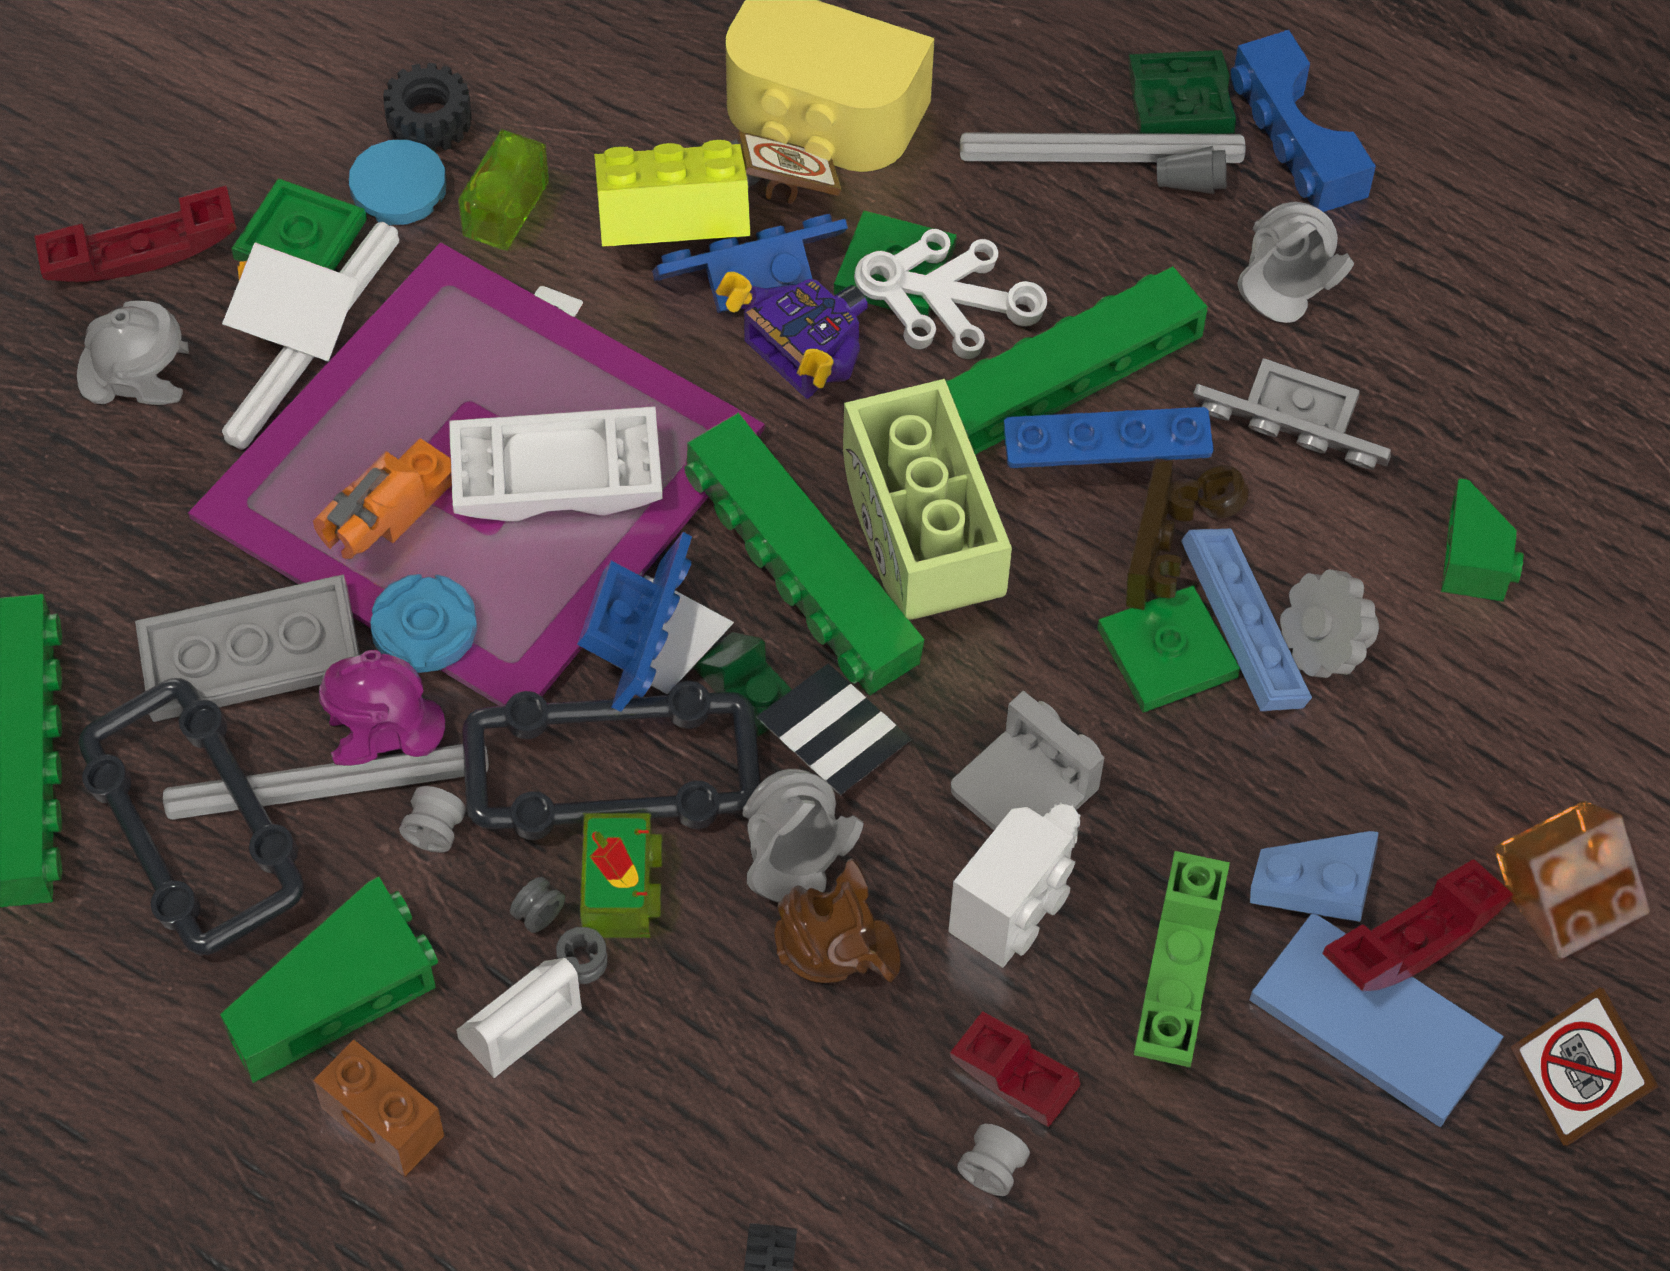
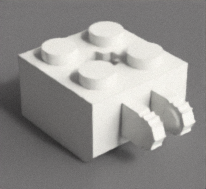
[949,803,1080,968]

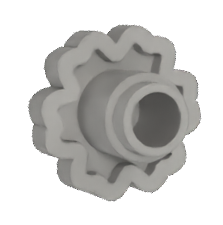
[1280,569,1379,678]

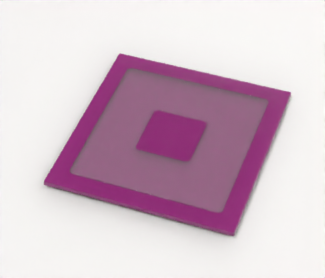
[188,242,765,706]

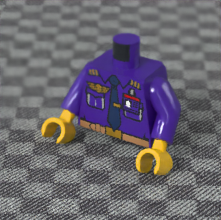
[715,272,868,399]

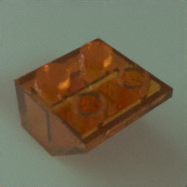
[1494,801,1650,959]

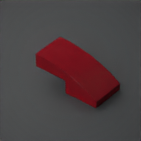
[950,1011,1081,1127]

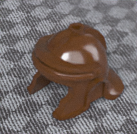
[774,858,900,983]

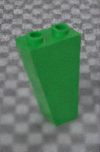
[220,876,438,1083]

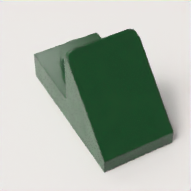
[693,632,792,737]

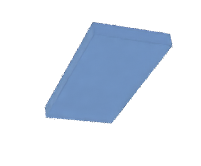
[1250,914,1503,1127]

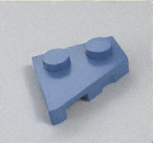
[1250,831,1378,922]

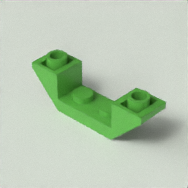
[1134,851,1230,1067]

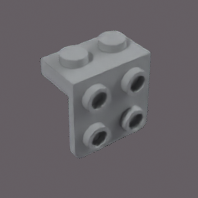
[951,690,1104,830]

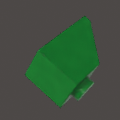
[1441,478,1524,602]

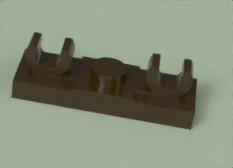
[1126,459,1199,610]

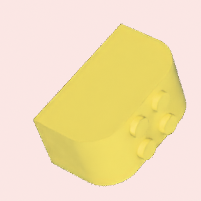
[726,0,934,172]

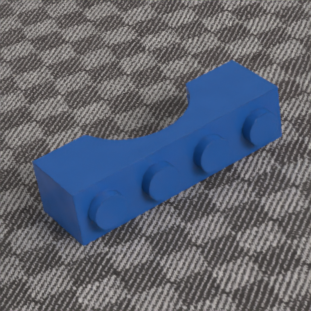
[1231,30,1376,212]

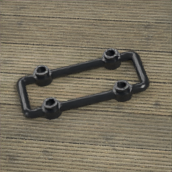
[78,678,304,955]
[462,681,761,840]

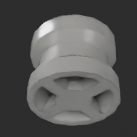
[399,786,466,853]
[957,1124,1030,1196]

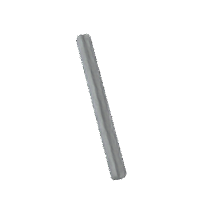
[960,132,1246,163]
[163,744,489,820]

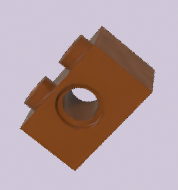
[313,1039,444,1177]

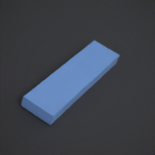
[1181,528,1312,711]

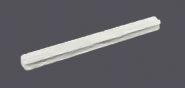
[222,222,399,450]

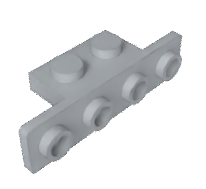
[1193,358,1391,470]

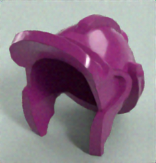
[319,650,445,766]

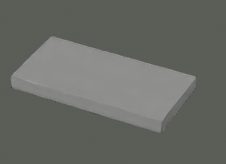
[135,574,360,722]

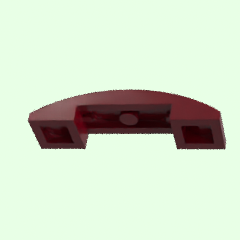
[34,185,237,282]
[1322,859,1514,991]

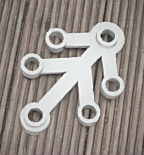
[854,229,1047,359]

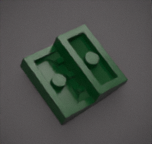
[1128,50,1236,134]

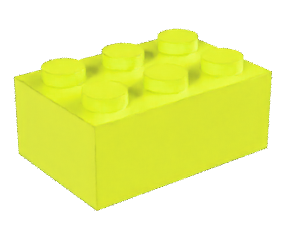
[594,140,750,246]

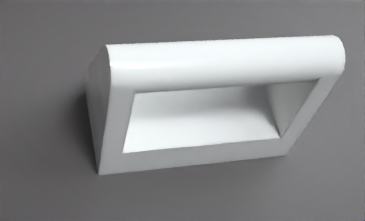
[457,958,582,1078]

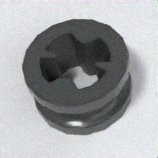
[510,877,565,933]
[556,927,607,984]

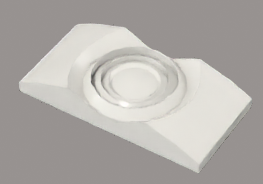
[449,407,663,522]

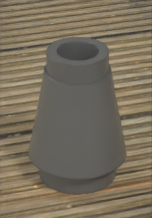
[1157,146,1227,194]

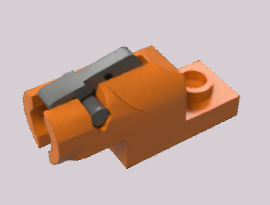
[313,438,452,559]

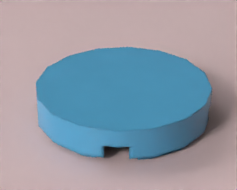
[349,140,446,225]
[370,574,477,673]

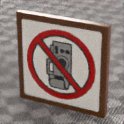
[737,131,841,204]
[1511,987,1659,1146]

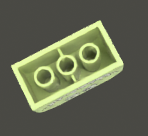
[843,379,1012,620]

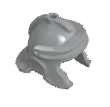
[1237,202,1354,323]
[77,301,189,405]
[743,769,864,902]

